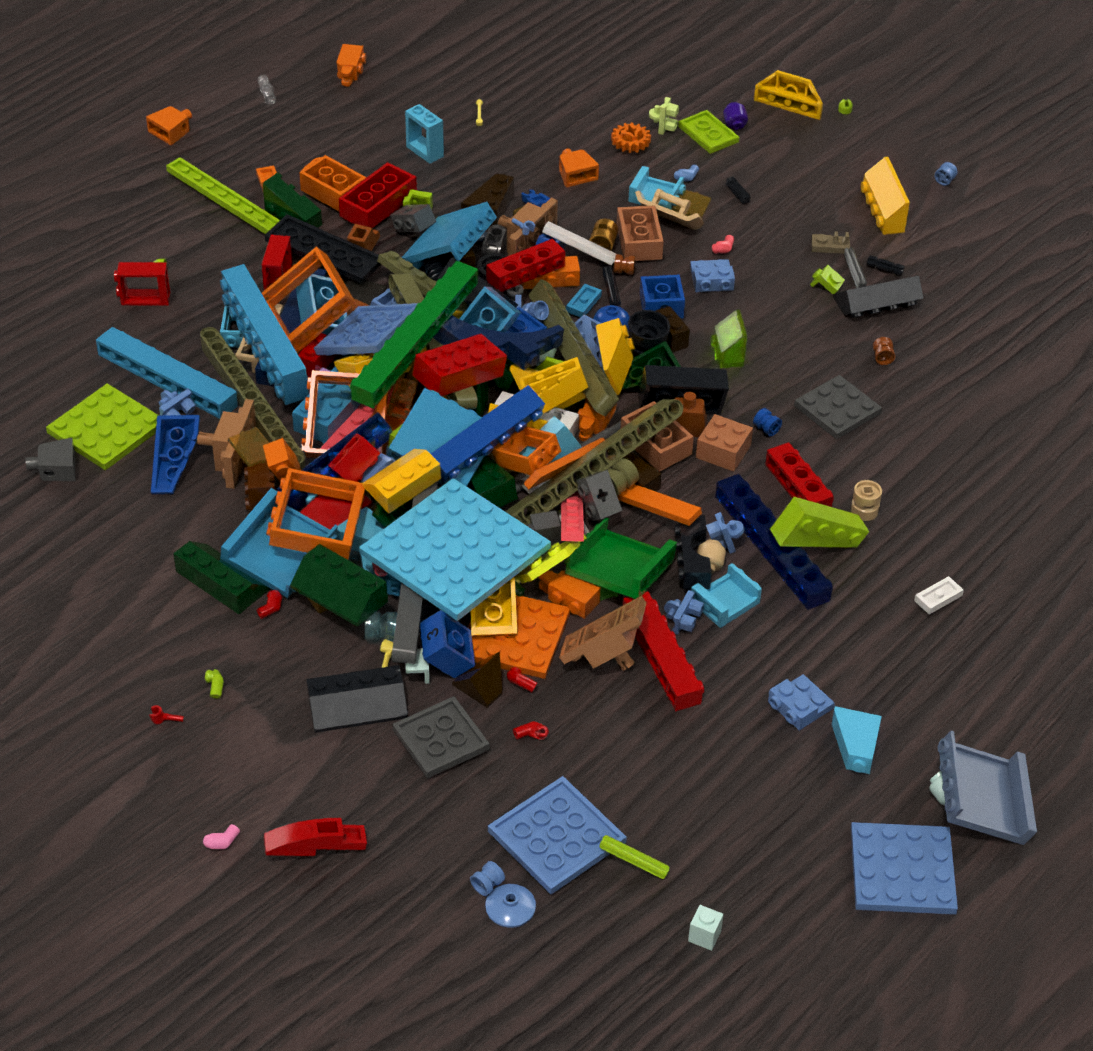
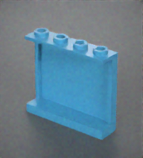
[401,202,497,270]
[387,388,485,487]
[220,488,338,598]

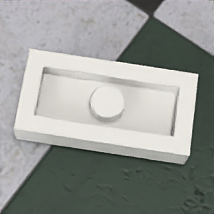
[914,576,964,614]

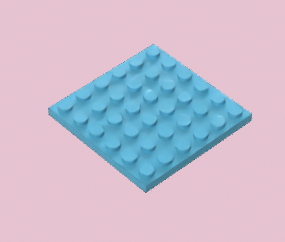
[359,478,551,621]

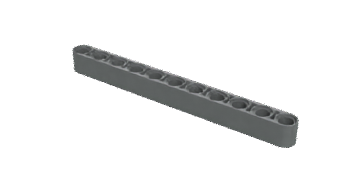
[392,480,439,664]

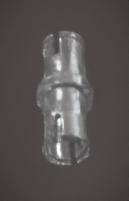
[258,75,276,105]

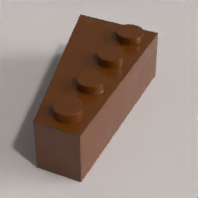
[244,442,276,512]

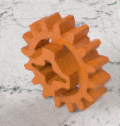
[611,122,651,153]

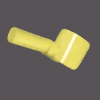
[380,639,393,668]

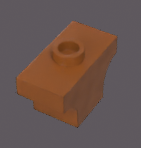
[347,224,380,251]

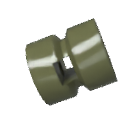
[607,458,639,496]

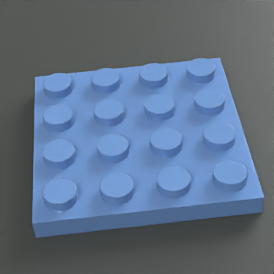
[314,303,418,356]
[488,776,627,894]
[851,822,958,914]

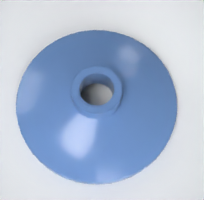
[486,884,536,928]

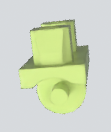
[649,97,679,135]

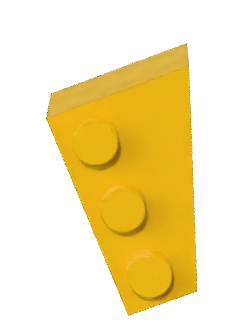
[519,357,588,414]

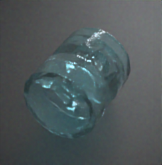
[365,611,397,642]

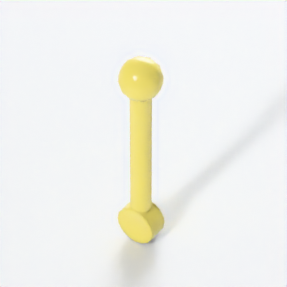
[476,99,483,126]

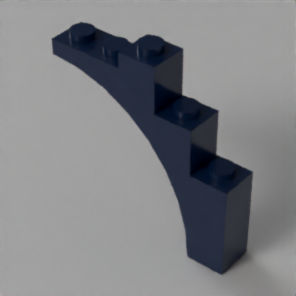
[433,315,564,370]

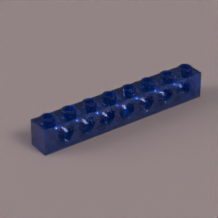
[715,474,833,610]

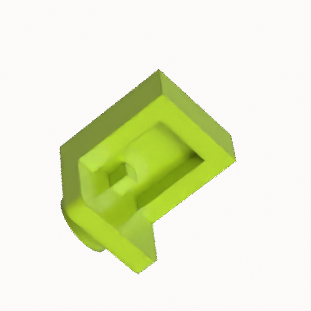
[403,189,433,209]
[810,265,845,294]

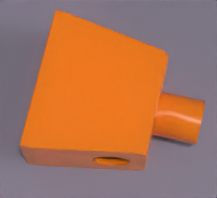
[146,106,192,145]
[559,149,599,188]

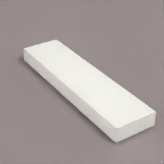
[542,221,616,265]

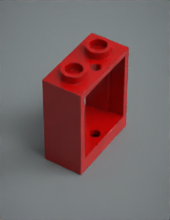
[261,235,293,290]
[114,262,171,306]

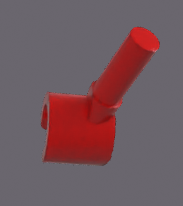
[149,705,184,724]

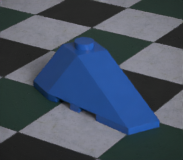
[151,415,200,494]

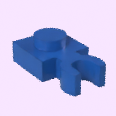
[521,190,550,207]

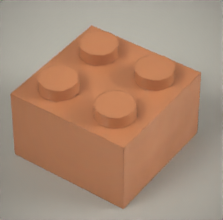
[696,414,753,471]

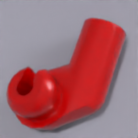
[257,590,282,619]
[507,667,537,692]
[513,721,549,740]

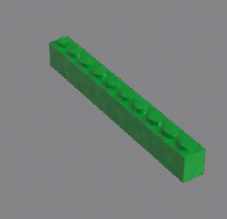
[350,261,478,409]

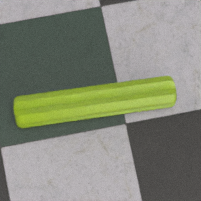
[599,835,670,879]

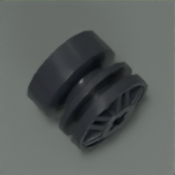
[627,310,670,358]

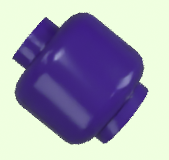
[723,102,748,130]

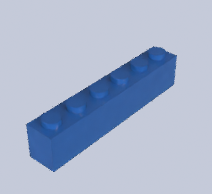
[431,385,545,482]

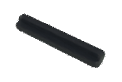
[602,266,621,307]

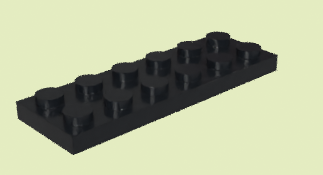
[265,214,382,284]

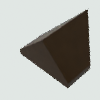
[452,651,502,708]

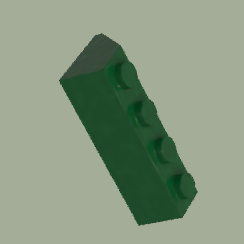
[173,541,271,614]
[290,544,388,627]

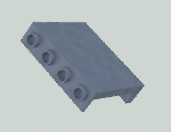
[938,731,1037,845]

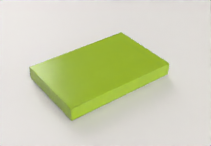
[678,110,740,154]

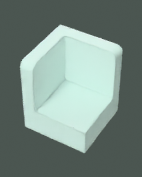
[405,648,430,684]

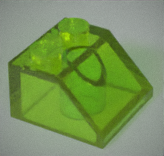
[710,310,747,368]

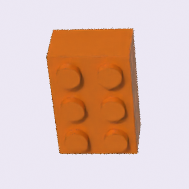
[299,155,367,211]

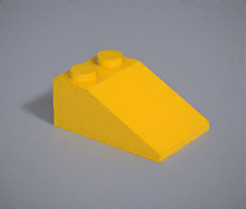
[596,318,635,395]
[471,576,517,636]

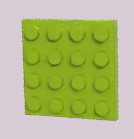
[46,383,159,471]

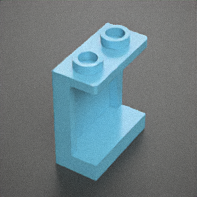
[628,166,686,210]
[691,563,762,628]

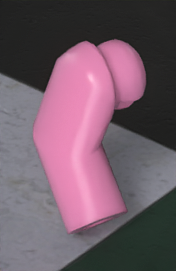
[203,824,240,849]

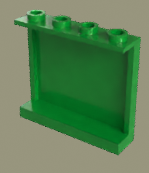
[564,517,677,599]

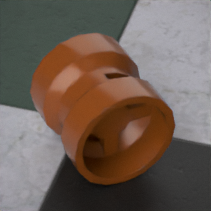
[614,254,635,275]
[873,337,895,365]

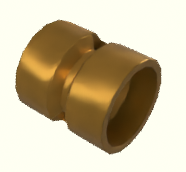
[589,218,619,251]

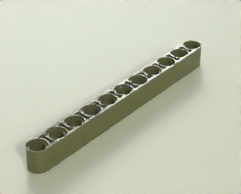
[388,273,478,410]
[529,279,619,416]
[200,327,306,471]
[505,399,683,526]

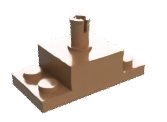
[498,198,558,256]
[197,399,257,489]
[559,596,646,670]

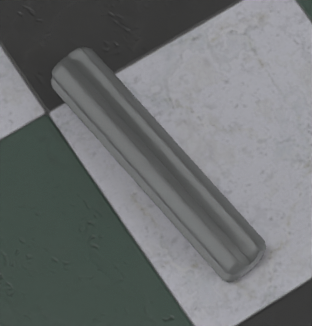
[844,247,867,288]

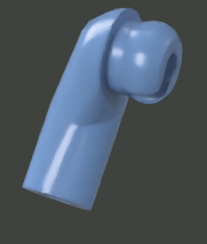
[674,165,699,182]

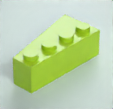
[770,497,869,548]

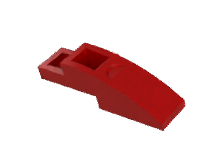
[264,818,367,856]

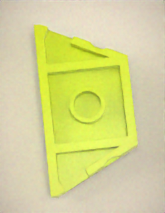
[515,534,587,584]

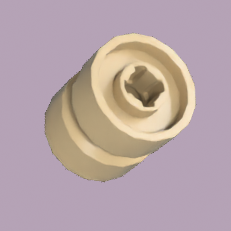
[851,480,882,521]

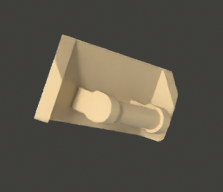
[635,188,704,230]

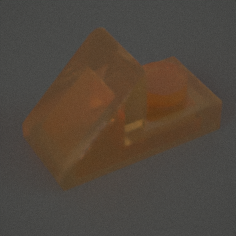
[386,377,418,420]

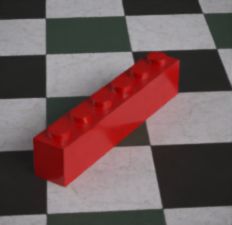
[623,591,704,711]

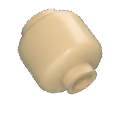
[697,539,726,574]

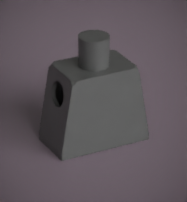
[25,438,76,481]

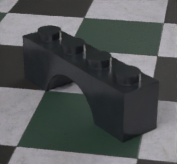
[674,515,711,589]

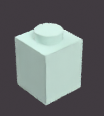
[688,905,723,951]

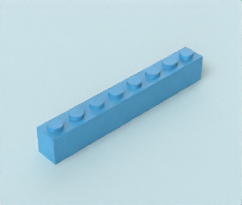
[96,327,238,419]

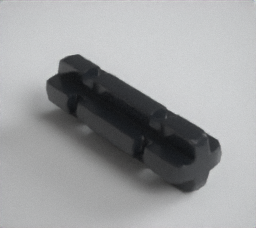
[726,176,751,204]
[867,255,905,275]

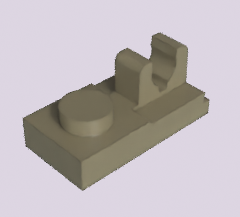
[811,231,850,254]

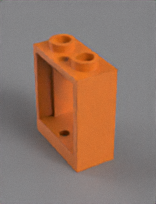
[492,426,561,476]

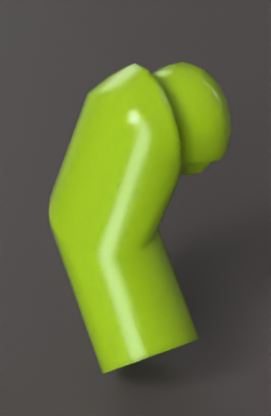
[205,669,224,699]

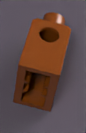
[675,392,707,438]

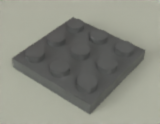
[794,375,882,440]
[392,696,490,779]

